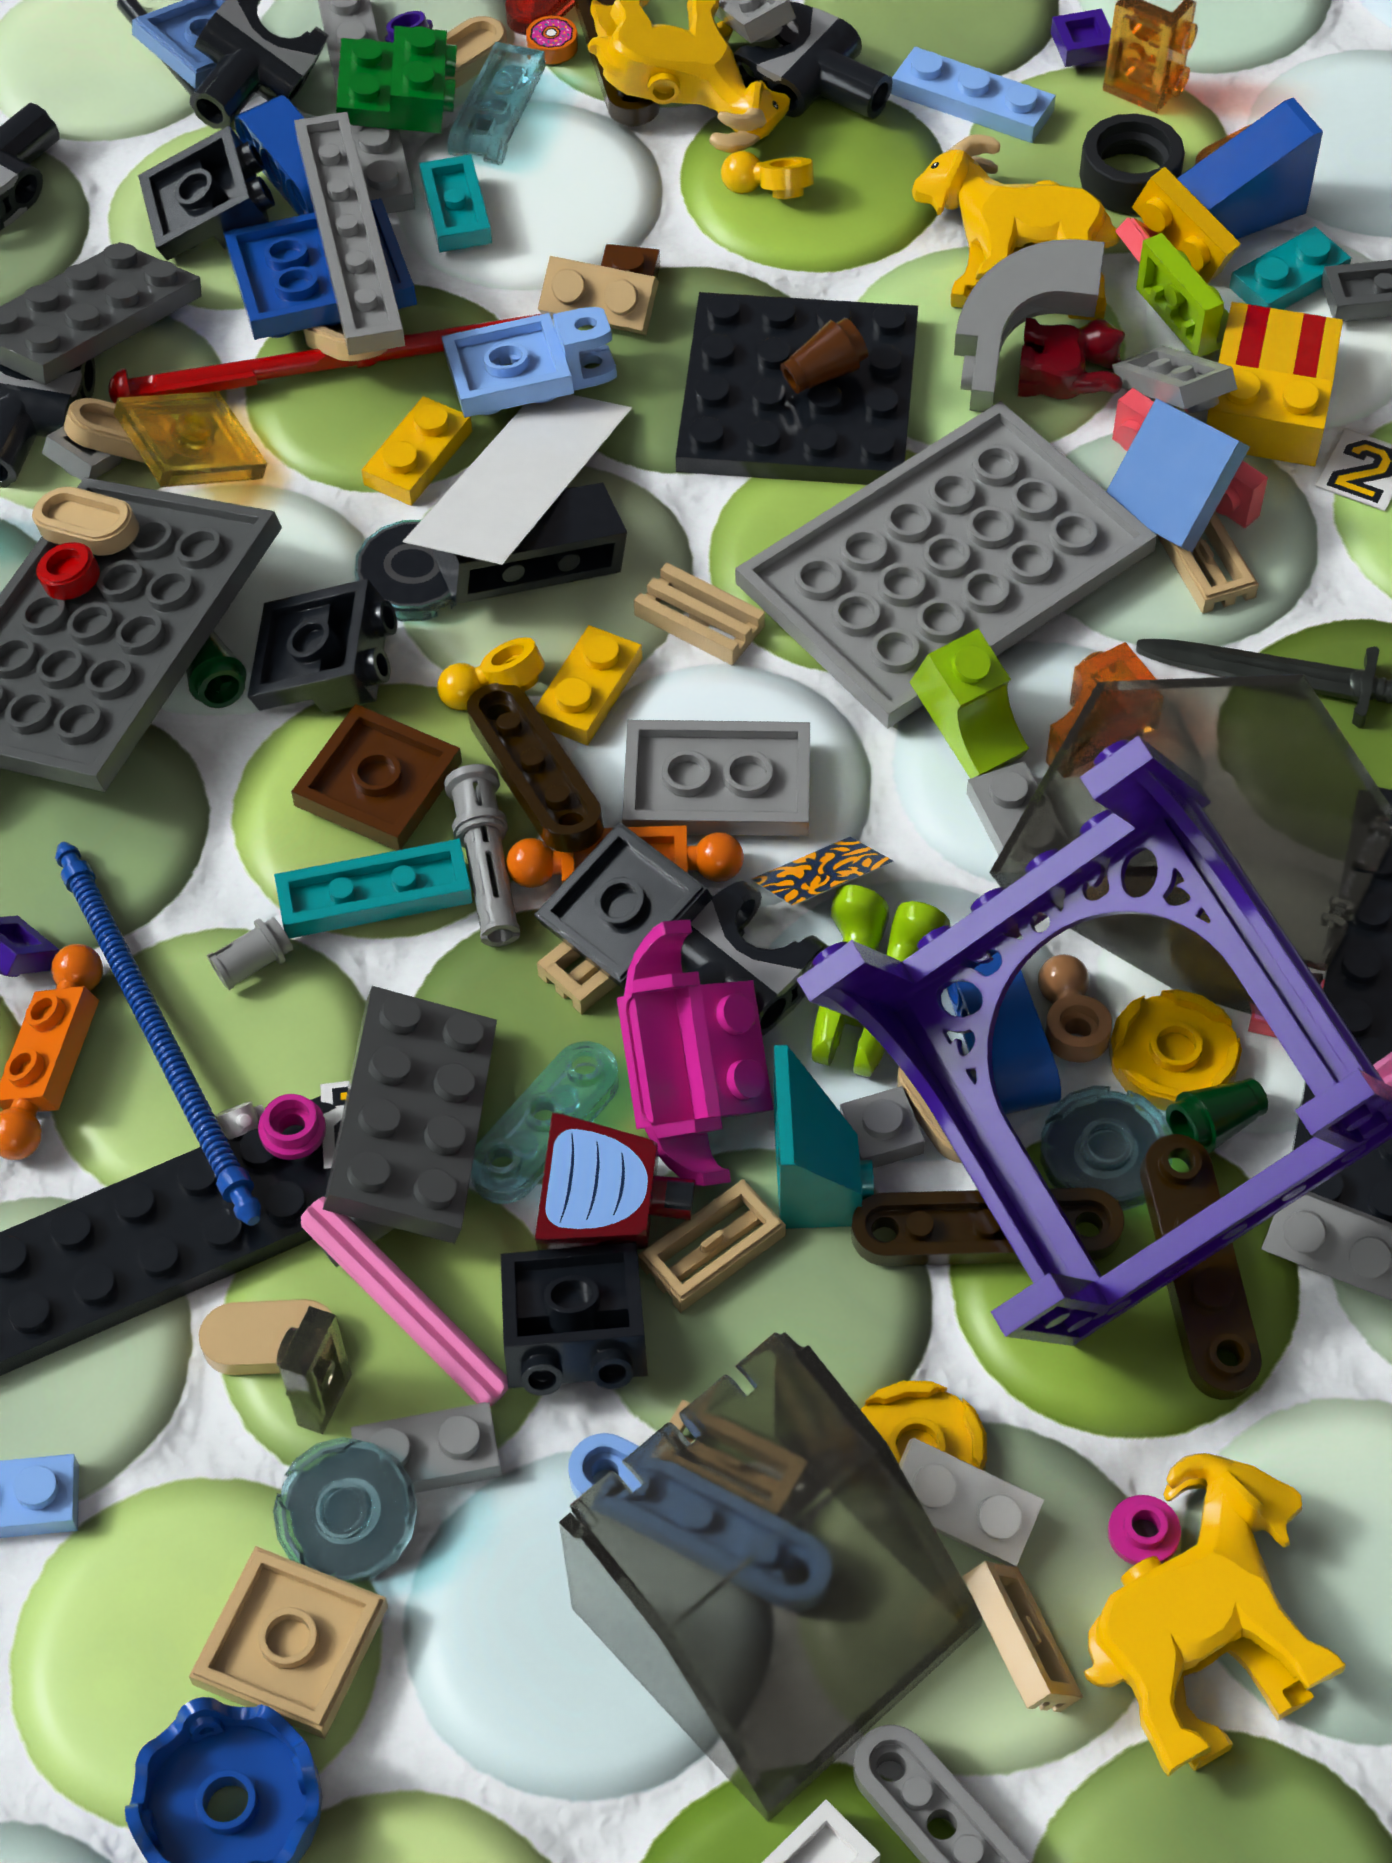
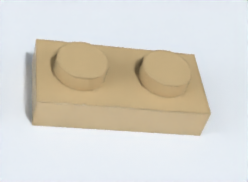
[538,256,659,335]

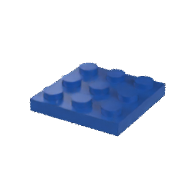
[223,198,417,340]

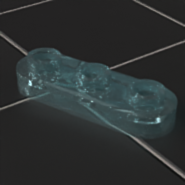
[471,1041,619,1204]

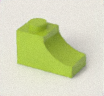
[909,628,1029,778]

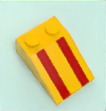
[1206,302,1343,467]

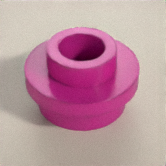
[258,1094,326,1160]
[1108,1495,1181,1565]

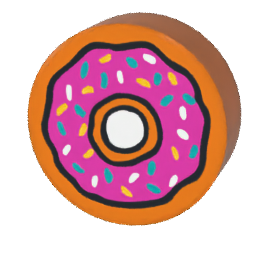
[526,16,578,65]

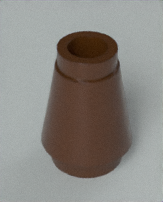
[780,318,869,394]

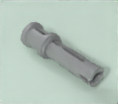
[444,764,520,947]

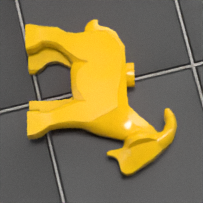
[1084,1453,1346,1776]

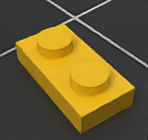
[1132,166,1241,284]
[361,396,472,506]
[535,625,643,746]

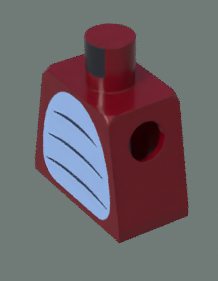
[535,1113,695,1250]

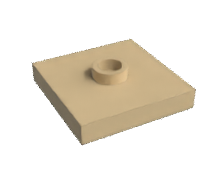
[189,1546,388,1739]

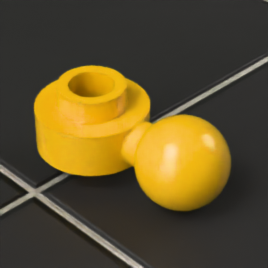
[721,151,814,199]
[437,637,545,711]

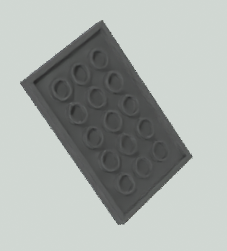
[0,477,282,792]

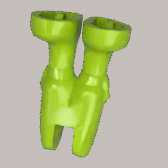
[811,885,951,1077]

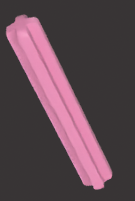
[300,1197,508,1407]

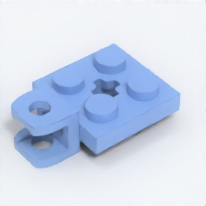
[441,307,617,418]

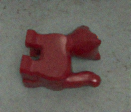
[1018,317,1125,400]

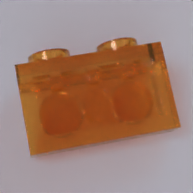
[1102,0,1198,113]

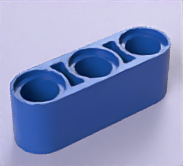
[234,95,314,216]
[946,952,1061,1115]

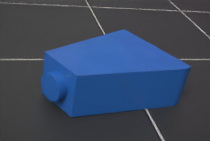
[1177,97,1323,239]

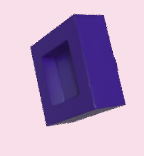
[1051,8,1117,67]
[0,915,60,977]

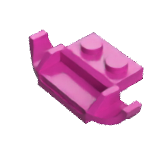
[617,919,774,1186]

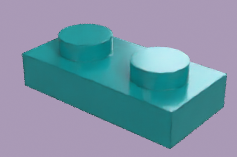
[419,154,492,253]
[1229,226,1351,310]

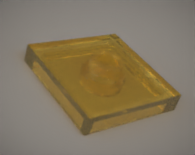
[113,391,268,487]

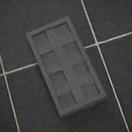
[0,242,202,385]
[323,986,497,1244]

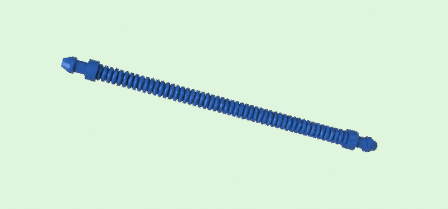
[55,842,261,1226]

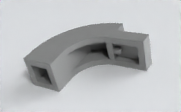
[954,239,1105,412]

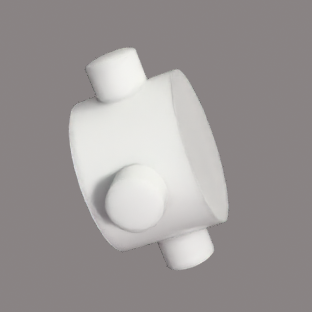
[215,1101,265,1140]

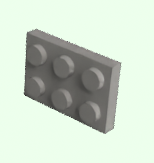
[622,719,810,836]

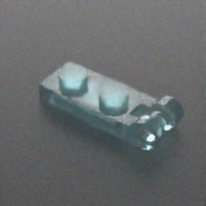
[448,42,546,166]

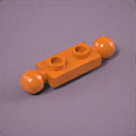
[506,825,744,888]
[0,944,103,1160]

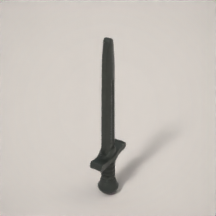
[1136,639,1392,728]

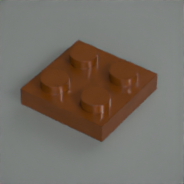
[291,704,462,850]

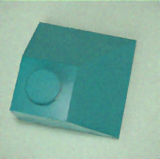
[774,1045,874,1229]

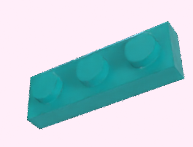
[274,839,473,939]

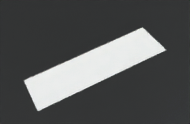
[402,395,632,565]

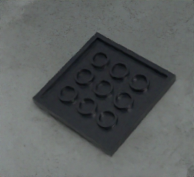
[675,292,918,485]

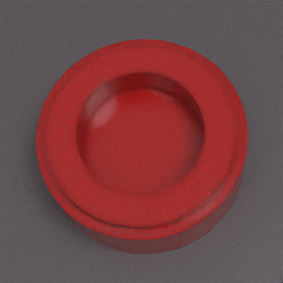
[36,542,100,600]

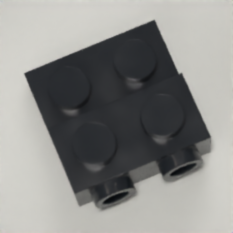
[138,126,275,261]
[247,579,398,713]
[501,1242,648,1395]

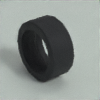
[1079,113,1185,214]

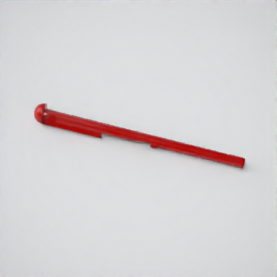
[108,313,542,408]

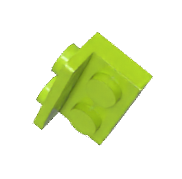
[1136,233,1229,357]

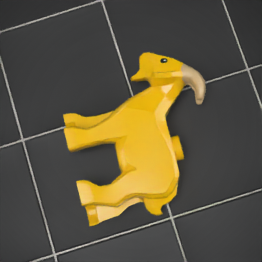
[587,0,790,153]
[912,134,1121,321]

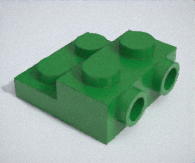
[336,26,457,133]

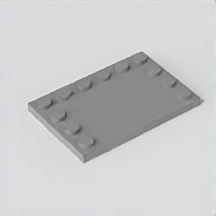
[735,401,1157,729]

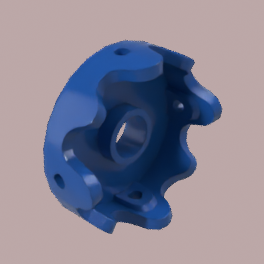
[125,1697,323,1863]

